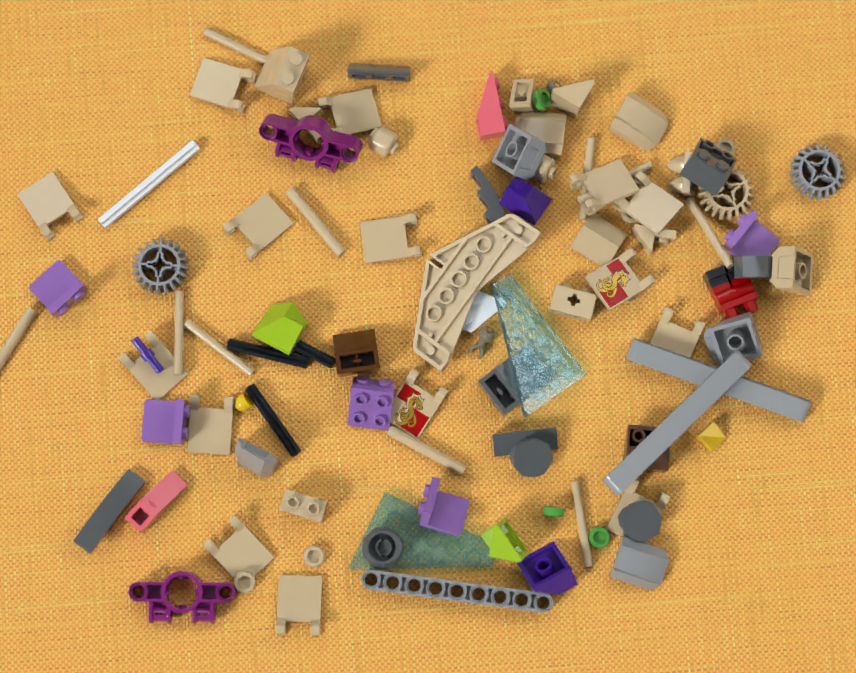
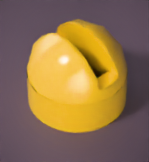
[235,392,253,411]

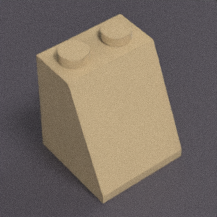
[254,46,310,104]

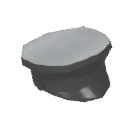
[509,437,553,477]
[618,501,662,543]
[362,527,404,568]

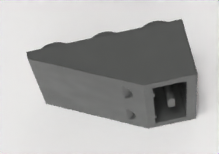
[477,345,554,417]

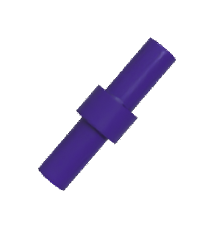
[131,336,164,374]

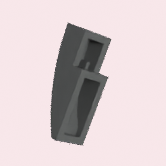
[734,256,773,279]

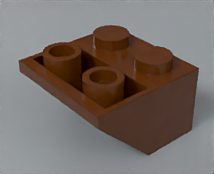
[332,329,381,377]
[623,424,670,473]

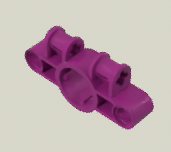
[259,114,363,173]
[128,571,237,624]

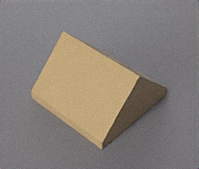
[551,79,595,119]
[570,214,627,267]

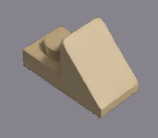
[509,79,535,112]
[289,107,323,145]
[632,224,677,255]

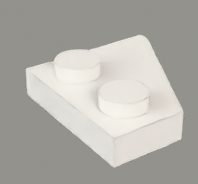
[463,291,506,334]

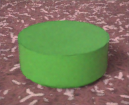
[532,88,552,111]
[543,506,565,517]
[588,527,610,548]

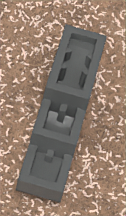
[470,166,506,224]
[73,469,146,554]

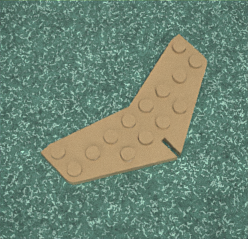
[413,214,543,372]

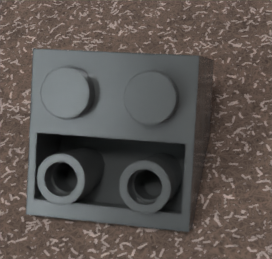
[679,138,737,196]

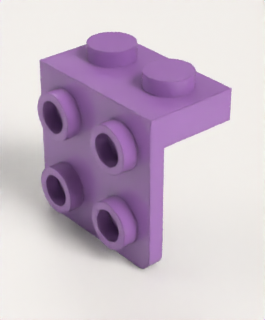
[723,210,780,257]
[30,260,88,318]
[348,376,396,430]
[141,399,190,445]
[418,477,469,536]

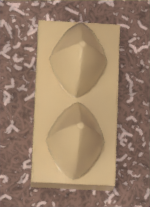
[666,152,696,198]

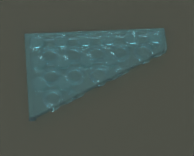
[492,273,586,418]
[349,492,496,570]

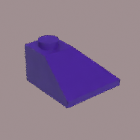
[499,176,552,226]
[516,541,578,595]

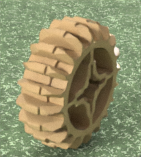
[697,167,755,220]

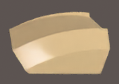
[608,92,669,151]
[514,112,566,159]
[769,246,813,296]

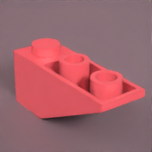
[476,71,508,141]
[124,470,188,533]

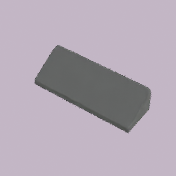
[348,63,411,82]
[492,427,558,457]

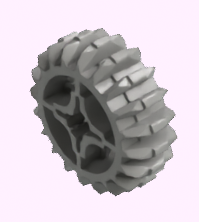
[789,144,846,201]
[132,238,189,295]

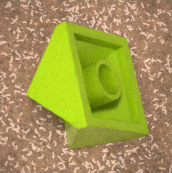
[251,302,308,355]
[481,518,530,563]

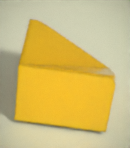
[696,421,726,452]

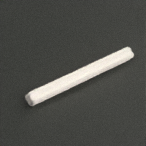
[98,141,200,228]

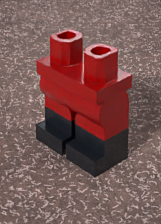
[702,261,758,320]

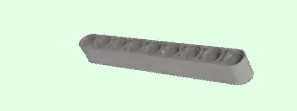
[626,338,812,422]
[602,349,752,496]
[361,570,553,613]

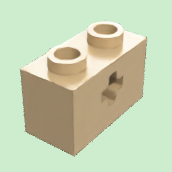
[548,283,597,323]
[279,489,328,523]

